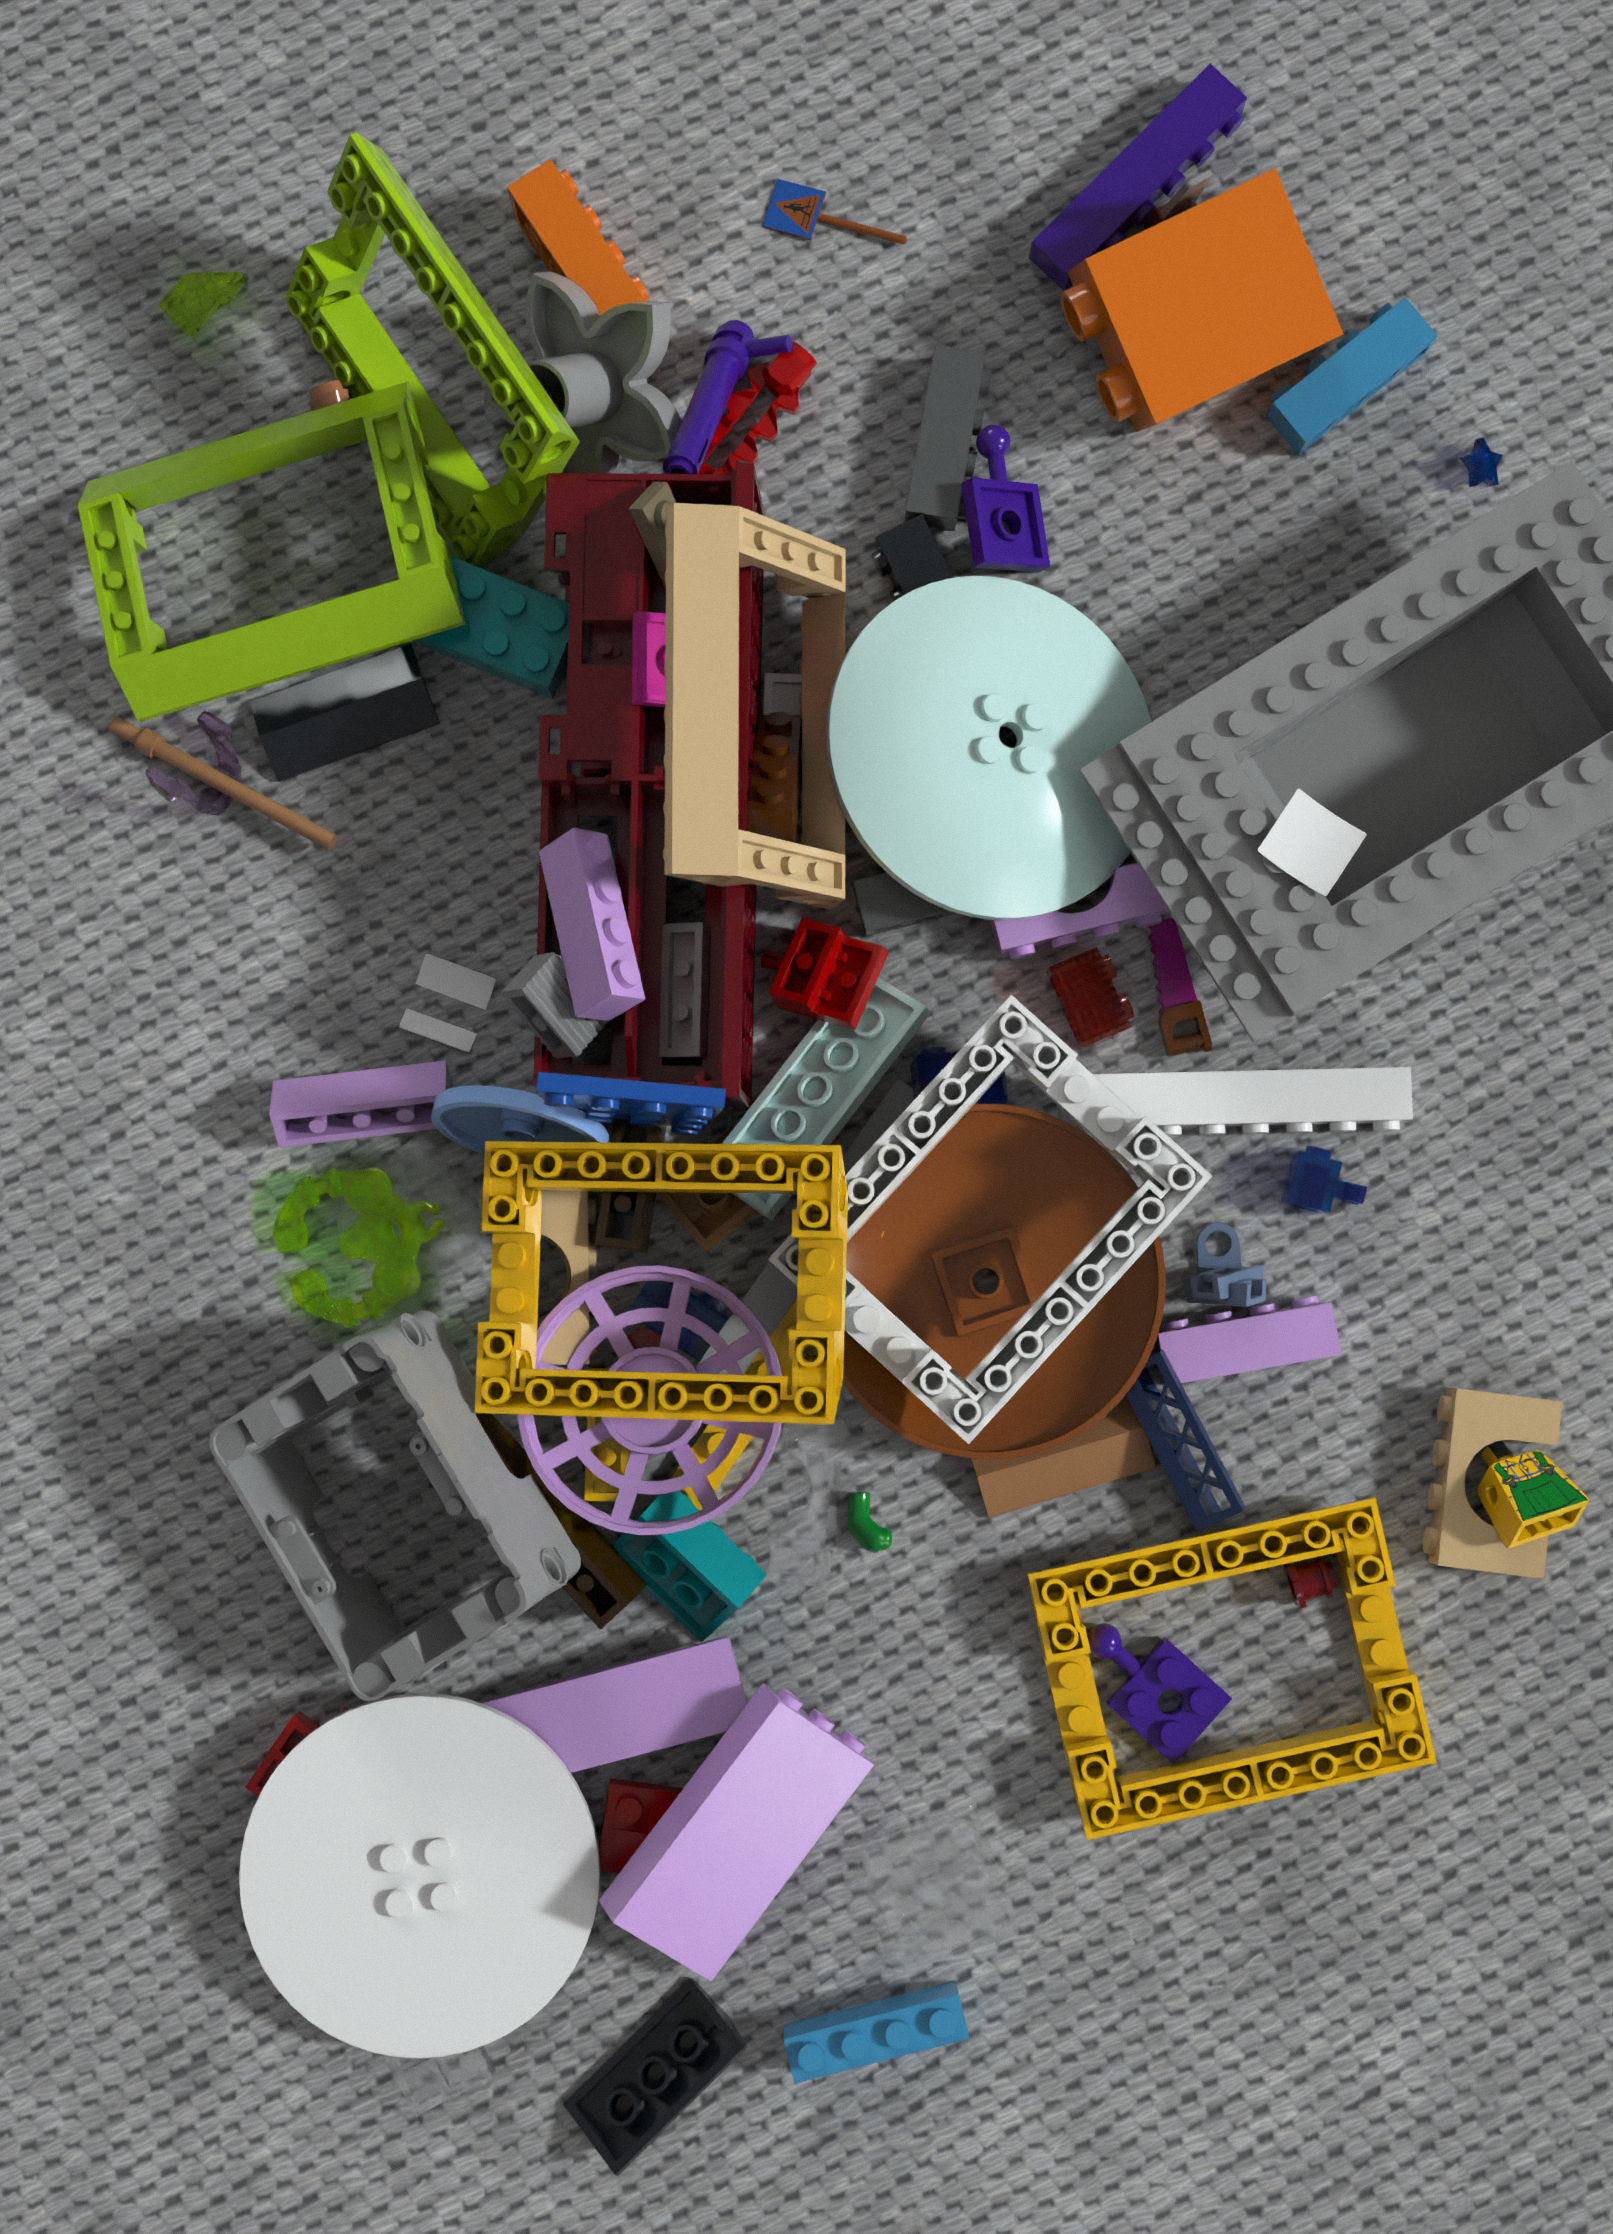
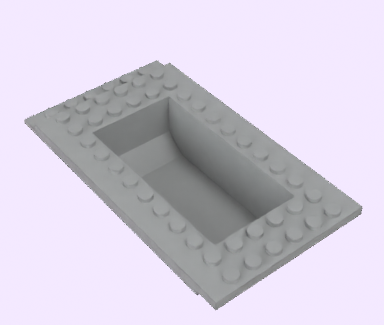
[1079,461,1613,1041]

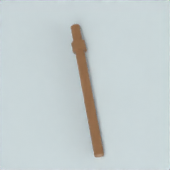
[109,716,338,850]

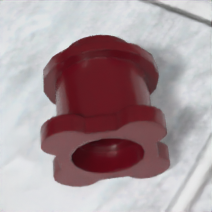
[1283,1556,1338,1609]

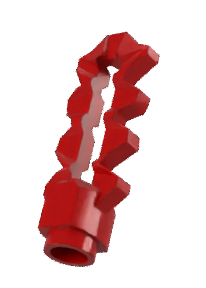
[698,341,817,474]

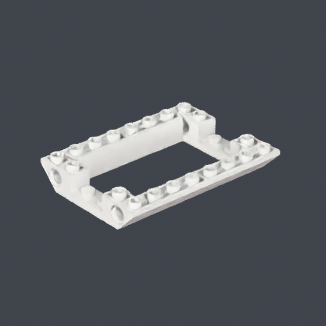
[768,995,1213,1444]

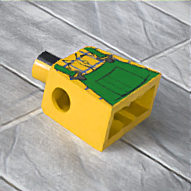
[1477,1441,1590,1549]

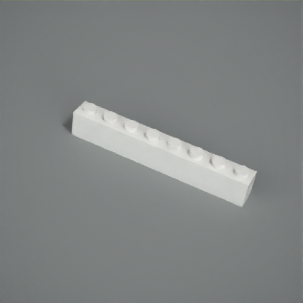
[1057,1067,1413,1137]

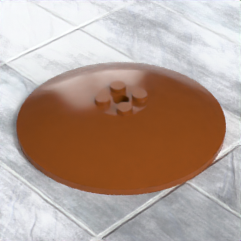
[842,1104,1166,1459]

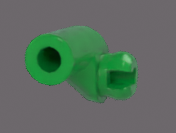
[847,1491,892,1553]

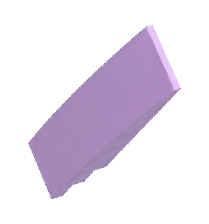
[476,1635,748,1773]

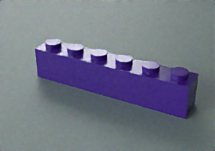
[1029,63,1247,291]

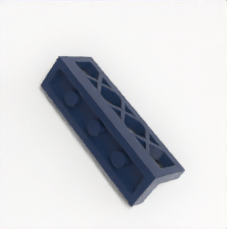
[1126,1349,1246,1532]

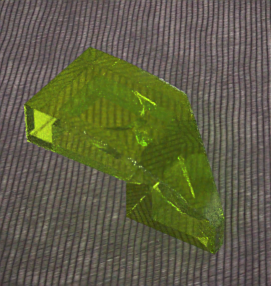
[158,272,249,336]

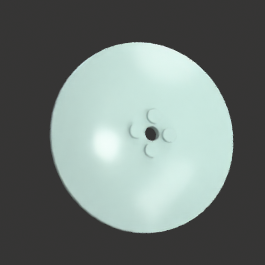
[825,576,1151,920]

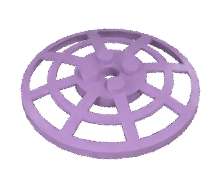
[517,1265,782,1535]

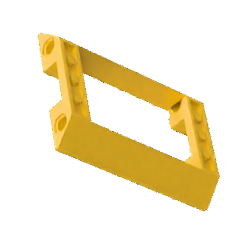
[475,1141,848,1425]
[1027,1497,1437,1840]

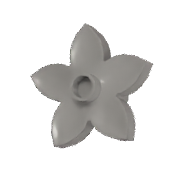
[484,271,682,473]

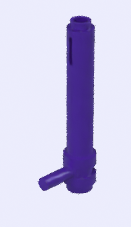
[663,320,793,474]

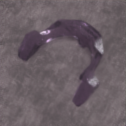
[145,711,242,816]

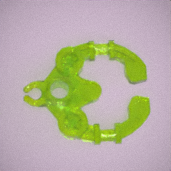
[273,1167,445,1328]

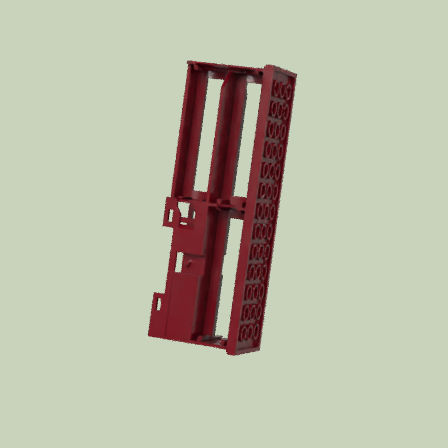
[531,463,765,1110]

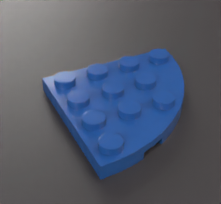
[536,1072,726,1136]

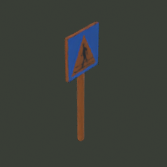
[762,179,907,244]

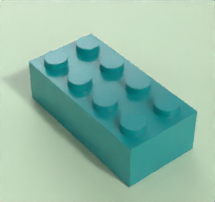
[410,556,586,699]

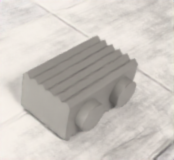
[502,952,609,1059]

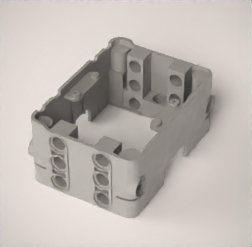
[210,1310,581,1701]

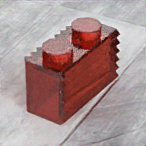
[1046,947,1135,1051]

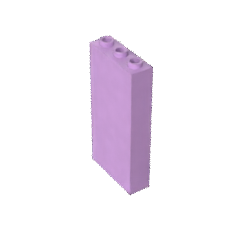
[599,1683,874,1981]

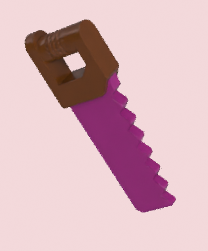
[1148,918,1213,1057]

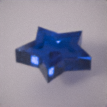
[1460,437,1503,487]

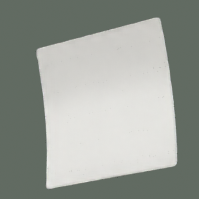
[1258,789,1367,896]
[399,954,496,1052]

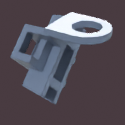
[1183,1222,1267,1307]

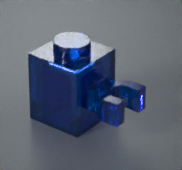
[1280,1146,1367,1214]

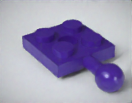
[961,425,1050,572]
[1087,1623,1232,1765]

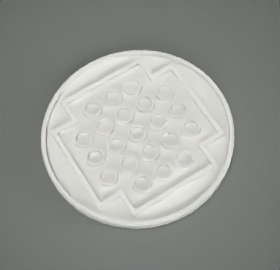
[239,1693,601,2058]

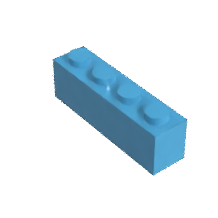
[1266,297,1439,455]
[783,1981,970,2084]

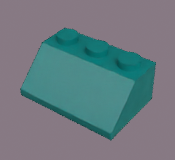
[612,1491,767,1643]

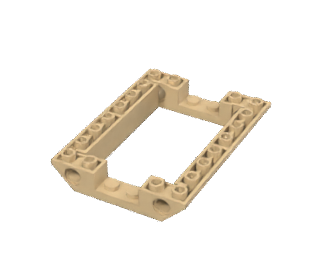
[663,503,846,909]

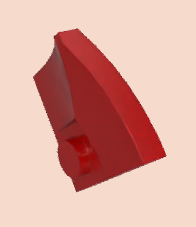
[598,1778,683,1874]

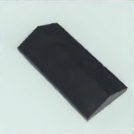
[249,643,440,782]
[563,1978,747,2176]

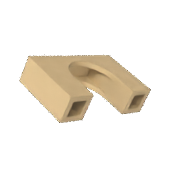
[478,1188,597,1365]
[1423,1387,1562,1579]

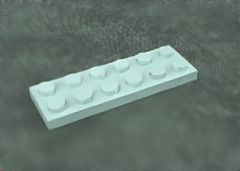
[722,977,930,1220]

